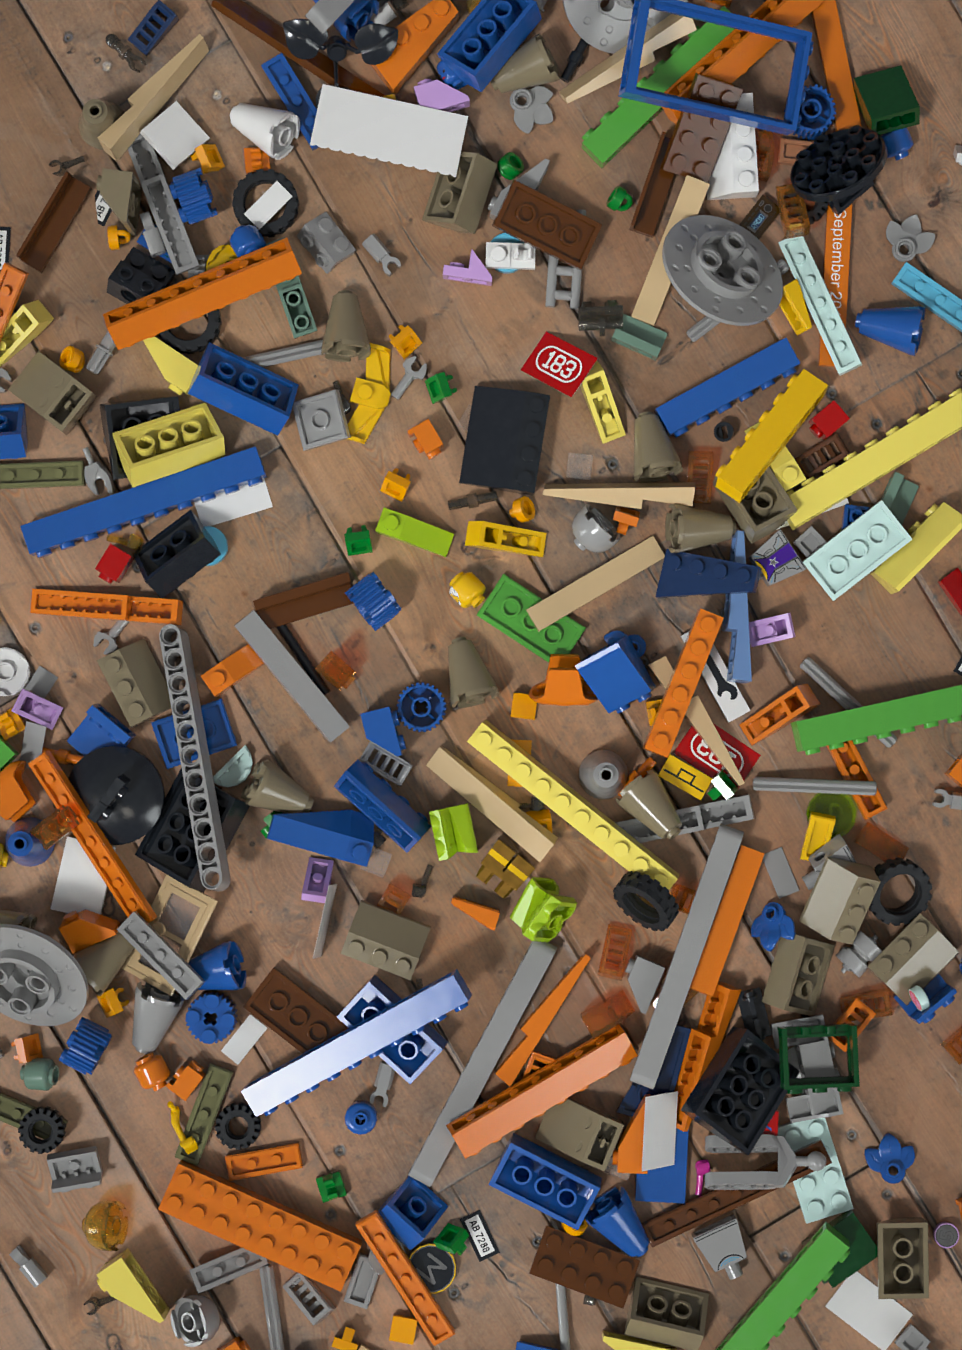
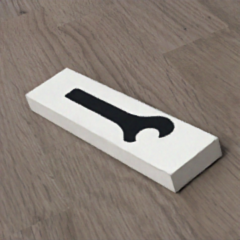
[680,632,751,723]

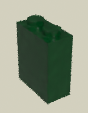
[854,65,920,135]
[801,1210,877,1288]

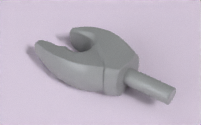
[83,447,115,495]

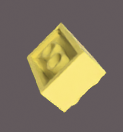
[97,1248,170,1323]

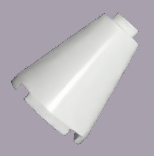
[230,103,300,160]

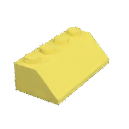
[112,402,225,487]
[870,502,962,594]

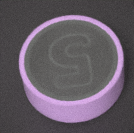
[933,1222,959,1248]

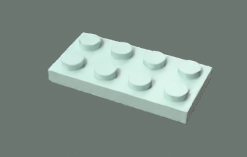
[802,500,912,601]
[778,1118,854,1224]

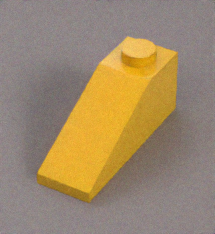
[465,521,547,557]

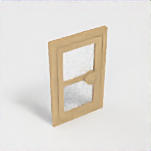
[121,874,218,996]

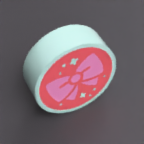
[908,985,930,1012]

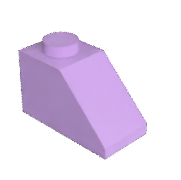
[414,79,470,112]

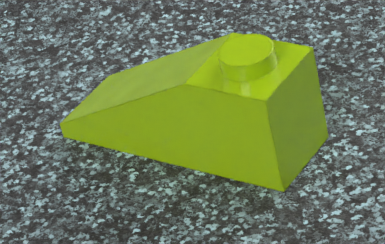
[375,508,454,557]

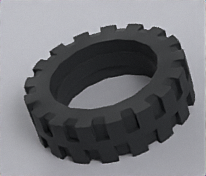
[232,169,299,238]
[158,309,222,354]
[869,857,932,926]
[613,871,679,931]

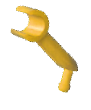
[167,1101,199,1154]

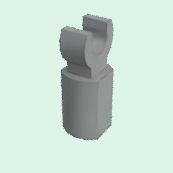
[140,211,167,257]
[362,234,401,277]
[932,789,962,810]
[370,1061,395,1107]
[9,1245,48,1288]

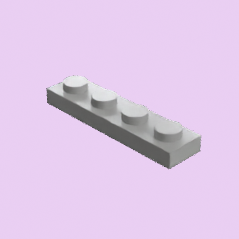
[117,911,205,1000]

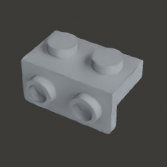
[297,212,356,274]
[47,1146,103,1193]

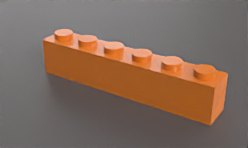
[642,608,724,758]

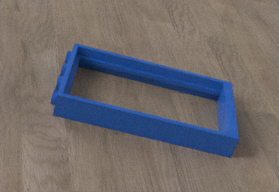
[618,0,814,135]

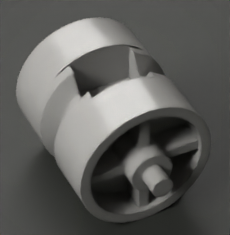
[836,930,882,978]

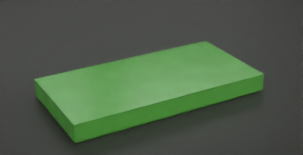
[477,574,586,663]

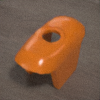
[529,654,598,706]
[0,760,36,822]

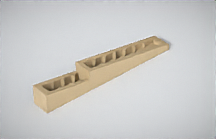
[559,14,697,104]
[97,34,209,162]
[631,175,710,327]
[543,482,695,509]
[526,536,665,632]
[647,656,745,786]
[426,745,558,862]

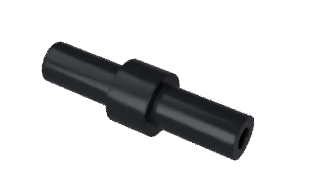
[560,38,589,83]

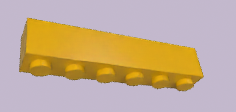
[715,369,828,503]

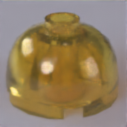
[82,1201,128,1251]

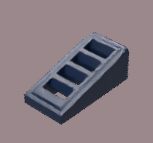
[128,0,179,57]

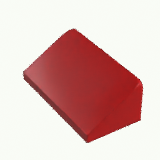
[938,568,962,616]

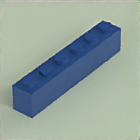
[654,338,800,438]

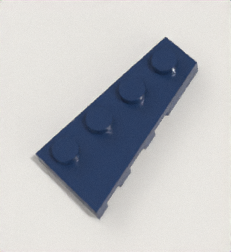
[655,549,762,598]
[616,1025,691,1116]

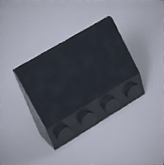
[459,386,550,496]
[135,768,250,893]
[681,1027,800,1155]

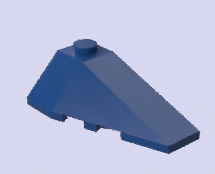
[267,809,374,867]

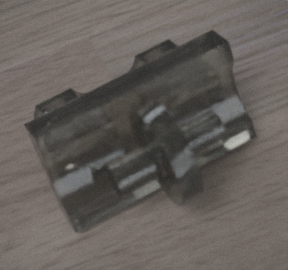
[578,300,623,336]

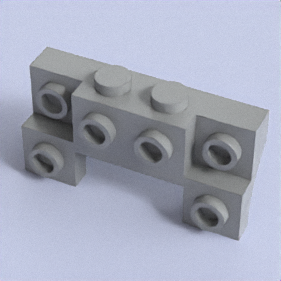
[770,1015,843,1123]

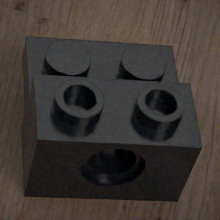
[107,247,175,304]

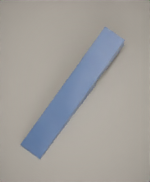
[722,530,752,684]

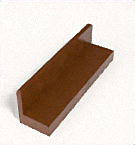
[629,131,674,238]
[16,171,92,273]
[253,572,354,629]

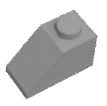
[625,955,665,1014]

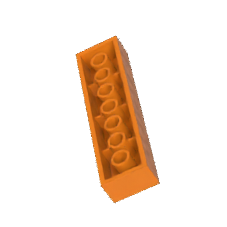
[158,1160,363,1292]

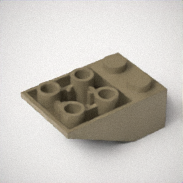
[8,351,97,435]
[535,1098,624,1171]

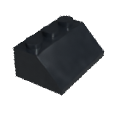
[132,509,221,598]

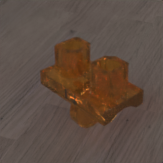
[30,805,80,850]

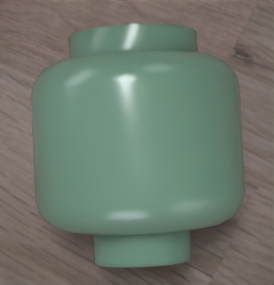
[20,1057,59,1091]

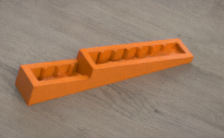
[30,588,183,626]
[689,845,764,997]
[495,952,591,1086]
[674,981,741,1132]

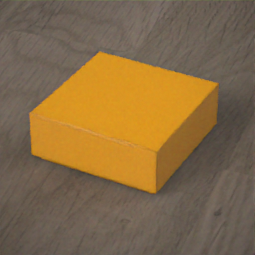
[389,1314,417,1345]

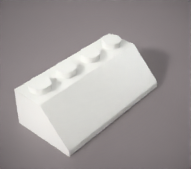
[706,93,759,200]

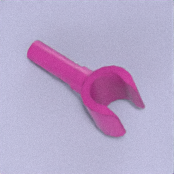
[695,1160,711,1196]

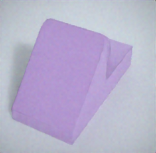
[443,249,492,286]
[749,613,796,647]
[11,689,63,730]
[301,857,334,903]

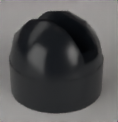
[714,422,734,442]

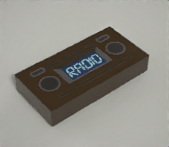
[739,195,782,239]

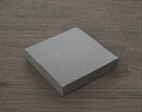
[293,389,351,451]

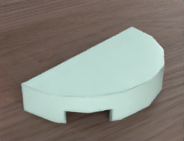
[213,745,253,787]

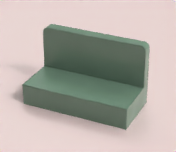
[611,314,667,361]
[880,472,919,525]

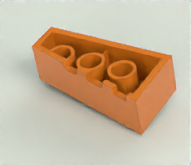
[371,0,459,96]

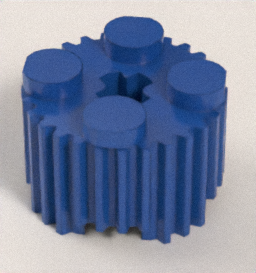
[784,84,836,140]
[169,167,218,225]
[345,572,402,631]
[396,682,446,732]
[185,991,238,1044]
[59,1017,112,1075]

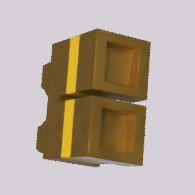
[476,839,535,899]

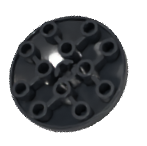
[790,125,888,215]
[68,746,165,845]

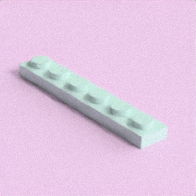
[778,231,863,376]

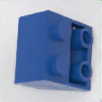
[360,706,406,756]

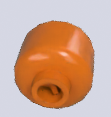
[133,1052,171,1091]

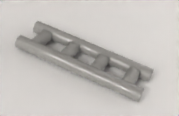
[545,210,586,309]

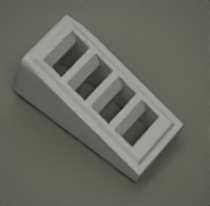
[359,741,413,787]
[282,1273,336,1325]

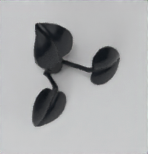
[283,19,398,108]

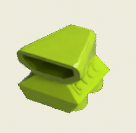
[429,803,478,861]
[510,877,577,942]

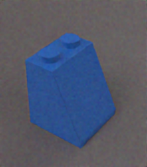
[575,635,656,714]

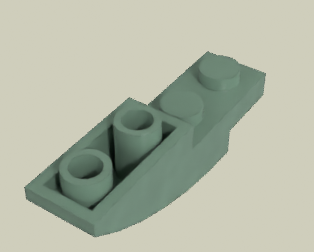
[266,237,318,339]

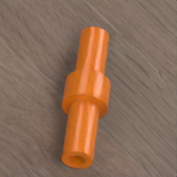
[42,747,84,765]
[618,756,657,798]

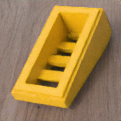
[779,279,812,336]

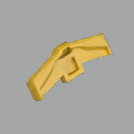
[346,343,391,444]

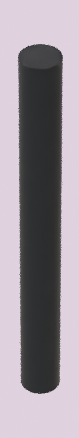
[276,625,330,696]

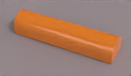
[827,740,888,820]

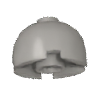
[572,504,621,553]
[170,1294,220,1347]

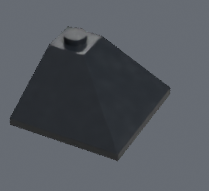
[100,396,187,480]

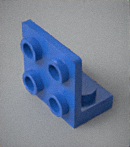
[67,703,136,756]
[892,974,957,1024]

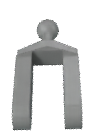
[705,1134,826,1190]

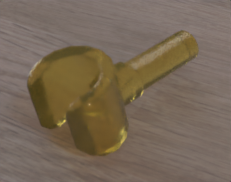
[107,533,143,550]

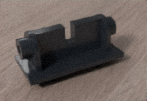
[738,987,772,1040]

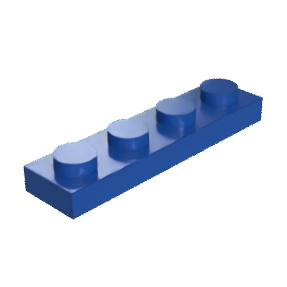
[261,53,318,151]

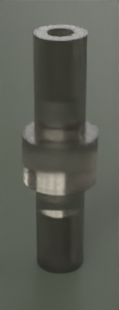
[448,491,498,510]

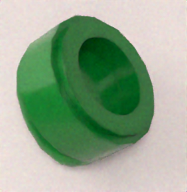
[497,152,524,180]
[606,185,633,212]

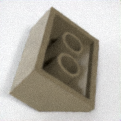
[422,152,497,234]
[97,168,142,236]
[713,467,797,544]
[97,639,171,727]
[799,856,881,945]
[341,900,431,980]
[868,913,959,1006]
[762,934,835,1016]
[877,1217,929,1299]
[624,1277,709,1350]

